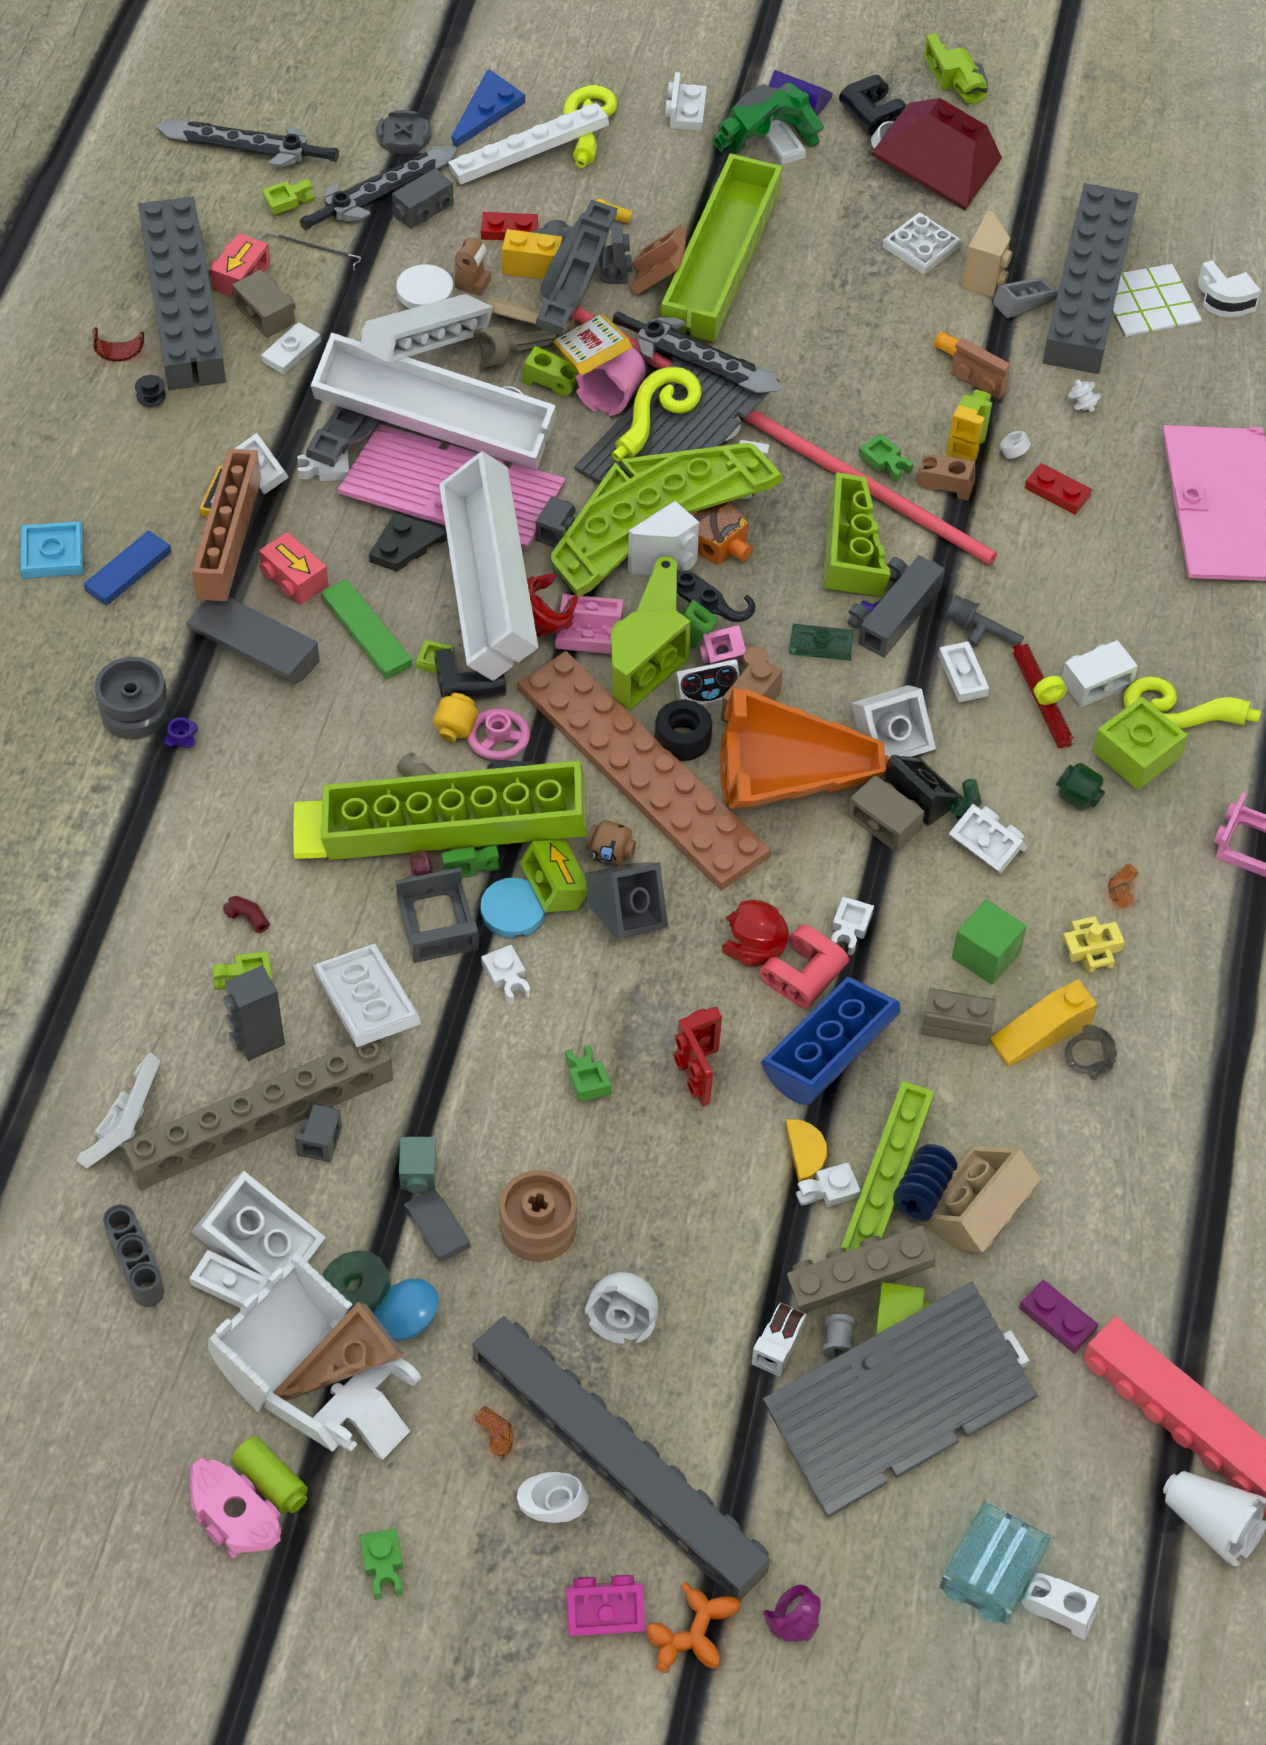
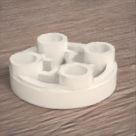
[396,264,454,309]

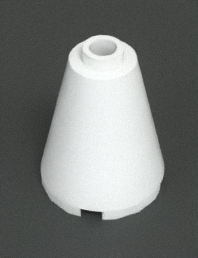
[1163,1471,1266,1567]

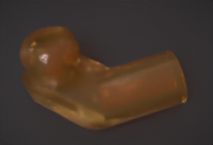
[1107,864,1138,908]
[475,1406,514,1456]

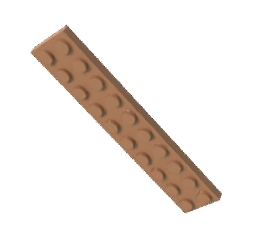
[517,651,771,890]

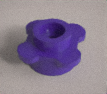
[164,717,198,748]

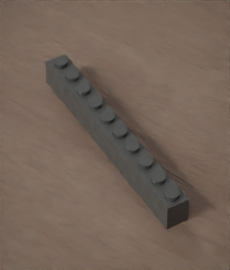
[472,1316,770,1601]

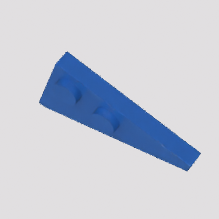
[451,69,525,147]

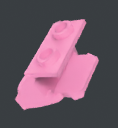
[190,1457,282,1558]

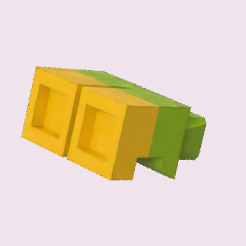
[946,389,992,461]

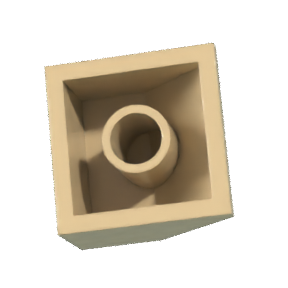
[962,210,1012,298]

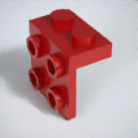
[673,1006,722,1107]

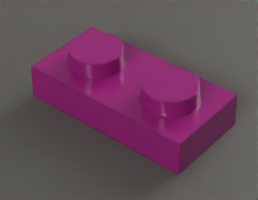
[1019,1279,1099,1354]

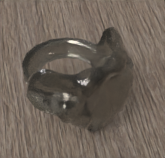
[1065,1024,1117,1081]

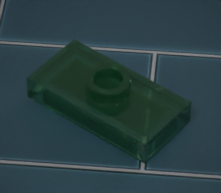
[789,623,854,661]

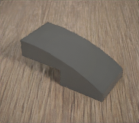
[404,1188,471,1263]

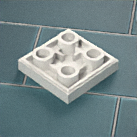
[882,212,962,275]

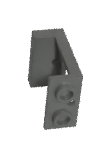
[396,867,479,963]

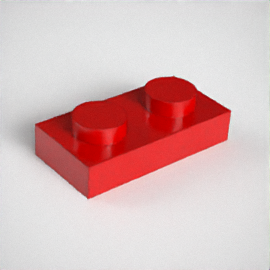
[481,212,538,241]
[1025,463,1092,515]

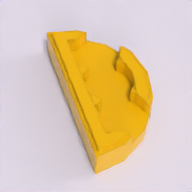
[785,1119,827,1182]

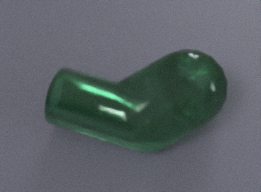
[950,779,982,819]

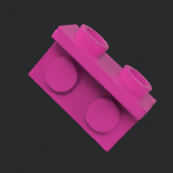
[566,1575,645,1636]

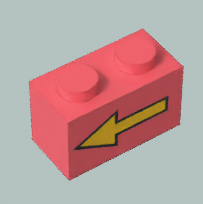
[209,233,270,297]
[259,532,329,605]

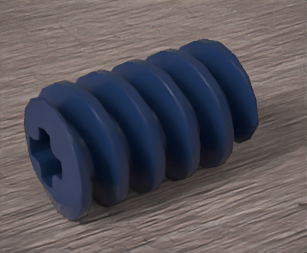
[893,1144,958,1222]

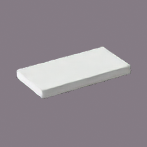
[313,944,421,1047]

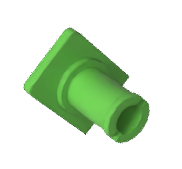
[682,600,717,648]

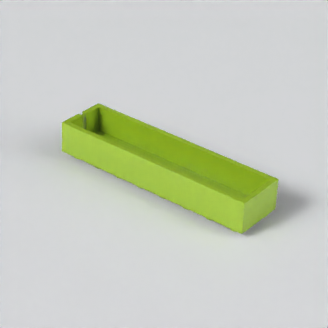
[661,153,783,342]

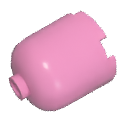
[576,347,646,416]

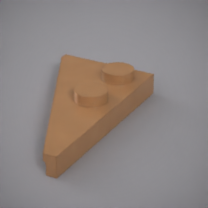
[273,1302,404,1401]

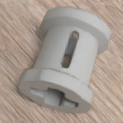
[823,1313,857,1359]

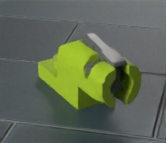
[924,33,988,104]

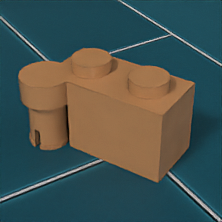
[721,646,783,724]

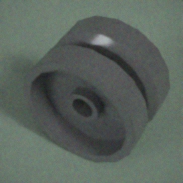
[94,657,170,739]

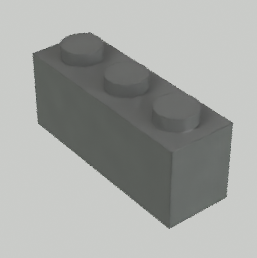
[223,965,285,1061]

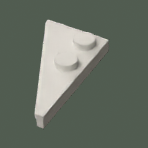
[76,1052,160,1169]

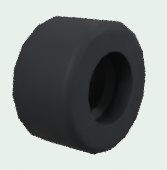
[655,699,712,761]

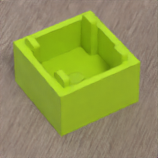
[1092,696,1188,790]

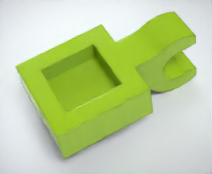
[262,179,315,215]
[212,951,273,989]

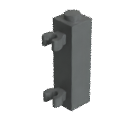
[847,555,945,658]

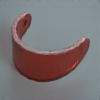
[92,327,144,362]

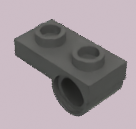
[599,223,632,284]

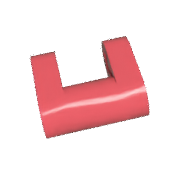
[759,924,849,1008]

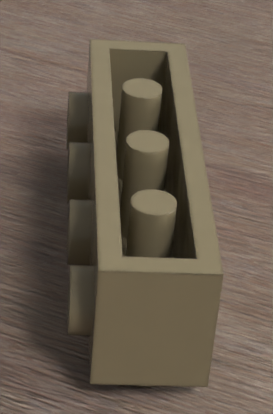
[787,1224,935,1313]

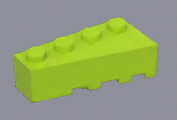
[823,472,890,598]

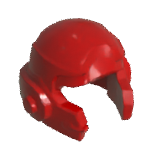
[527,573,578,637]
[722,900,789,966]

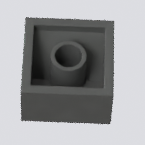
[585,862,668,939]

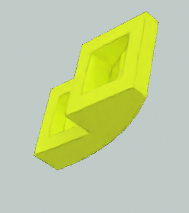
[293,801,327,859]

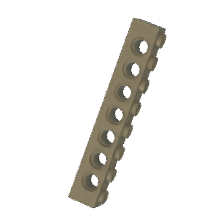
[122,1039,393,1191]

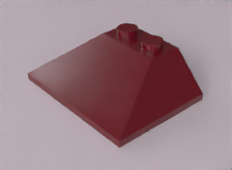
[871,98,1002,210]

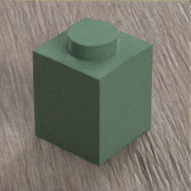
[399,1137,437,1193]

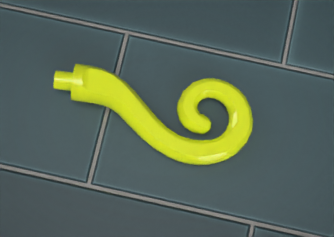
[563,85,617,168]
[611,367,702,462]
[1123,676,1261,729]

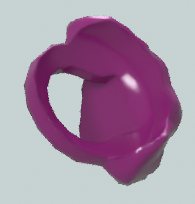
[763,1585,821,1642]

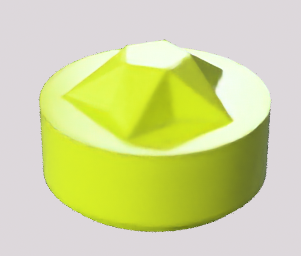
[1034,676,1067,705]

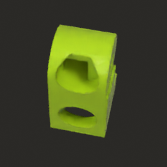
[521,346,578,396]

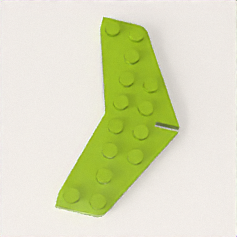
[551,443,783,598]

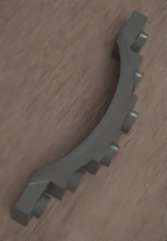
[535,199,618,336]
[306,406,380,467]

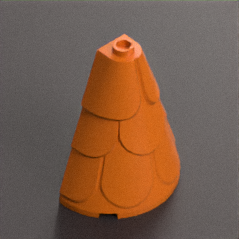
[720,688,889,809]

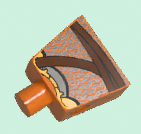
[691,502,753,564]

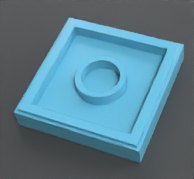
[21,521,84,579]

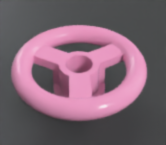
[467,708,530,761]

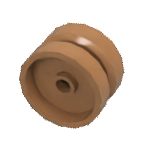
[499,1170,577,1262]

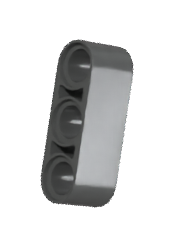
[103,1204,165,1307]

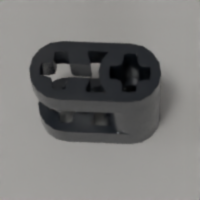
[839,75,907,136]
[434,649,506,700]

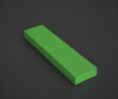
[321,579,412,679]

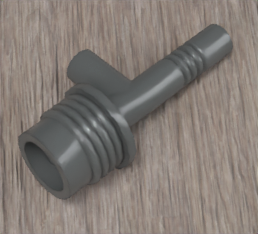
[945,595,1024,646]

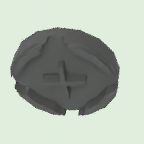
[376,110,431,155]

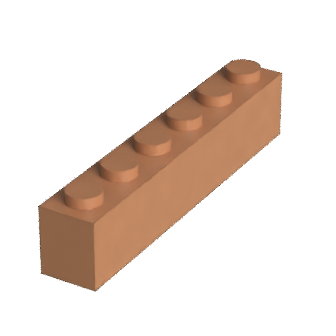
[192,449,261,601]

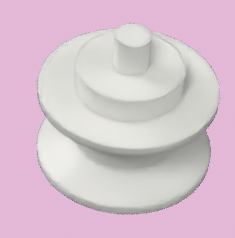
[1068,379,1101,412]

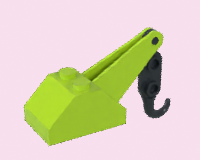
[611,556,756,712]

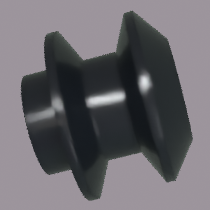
[135,375,166,407]

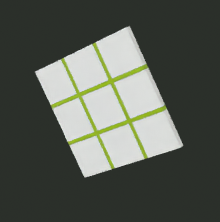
[1113,264,1202,337]

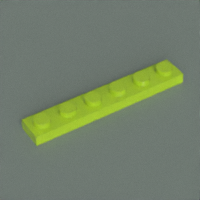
[841,1081,935,1252]

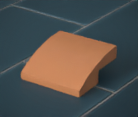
[630,224,685,295]

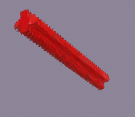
[1012,644,1074,749]

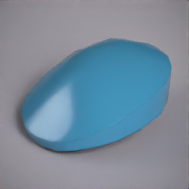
[374,1278,439,1341]

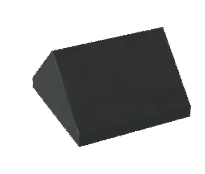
[885,755,964,826]

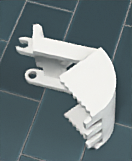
[208,1253,421,1460]

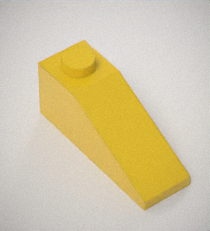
[989,979,1098,1067]

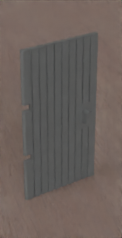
[574,359,779,483]
[762,1281,1038,1518]

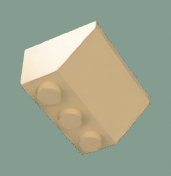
[918,1146,1041,1253]

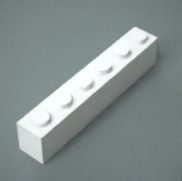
[360,294,493,362]

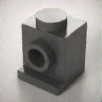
[536,496,576,548]
[295,1104,342,1163]

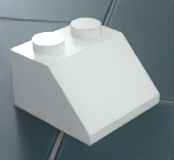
[628,501,699,575]
[851,685,936,758]

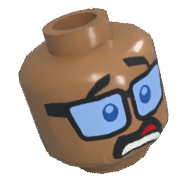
[586,820,637,866]

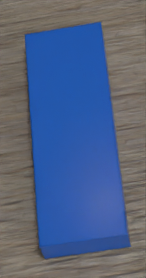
[84,530,171,606]

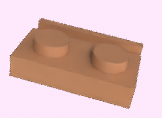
[951,338,1011,400]

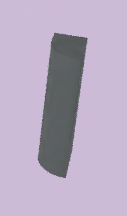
[186,597,320,683]

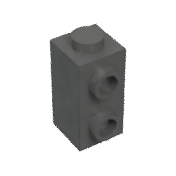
[392,168,454,229]

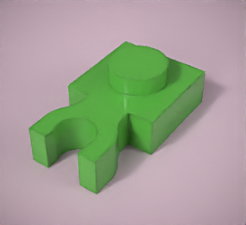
[859,433,913,483]
[441,845,499,878]
[565,1045,612,1102]
[359,1528,403,1600]

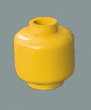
[432,693,479,742]

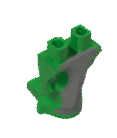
[712,83,824,153]

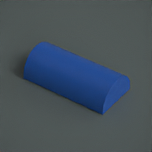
[761,976,900,1105]

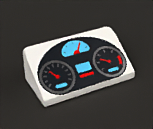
[675,660,739,705]

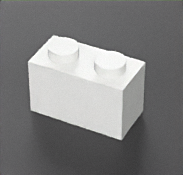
[1062,640,1138,707]

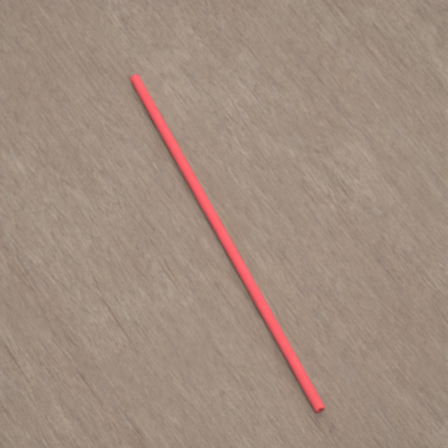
[573,307,997,565]

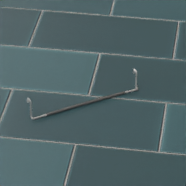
[260,231,361,271]

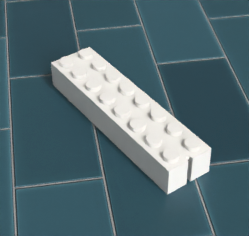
[311,332,556,470]
[439,451,539,681]

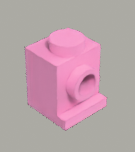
[699,625,746,665]

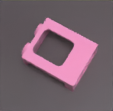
[1214,792,1266,877]

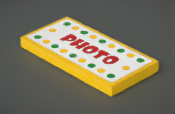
[552,313,632,375]

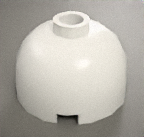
[585,1272,659,1344]

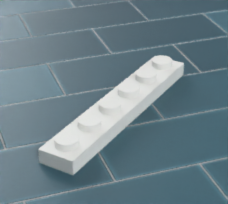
[448,103,609,185]

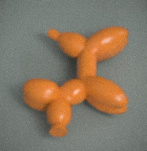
[646,1582,741,1673]

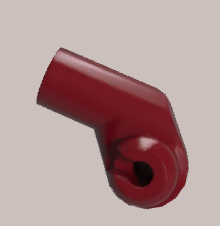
[223,895,270,933]

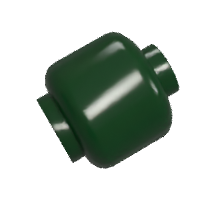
[1055,763,1105,810]

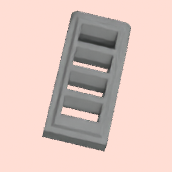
[993,277,1058,318]

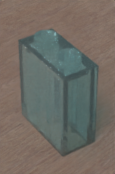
[940,1500,1051,1625]

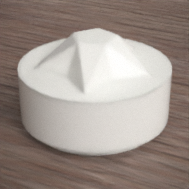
[1000,431,1031,459]

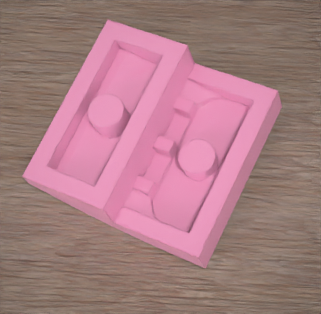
[555,594,624,654]

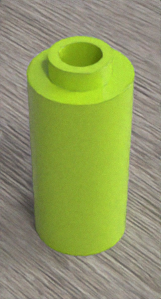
[231,1436,308,1514]

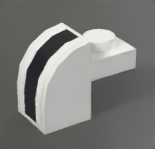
[1198,260,1261,318]

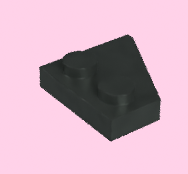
[369,512,447,572]

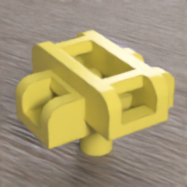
[1062,916,1125,973]

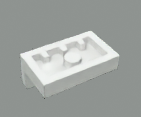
[665,72,707,131]
[949,804,1028,874]

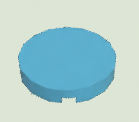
[481,878,546,938]

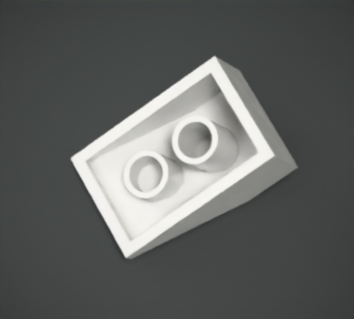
[191,1171,326,1278]

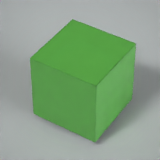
[952,899,1027,985]

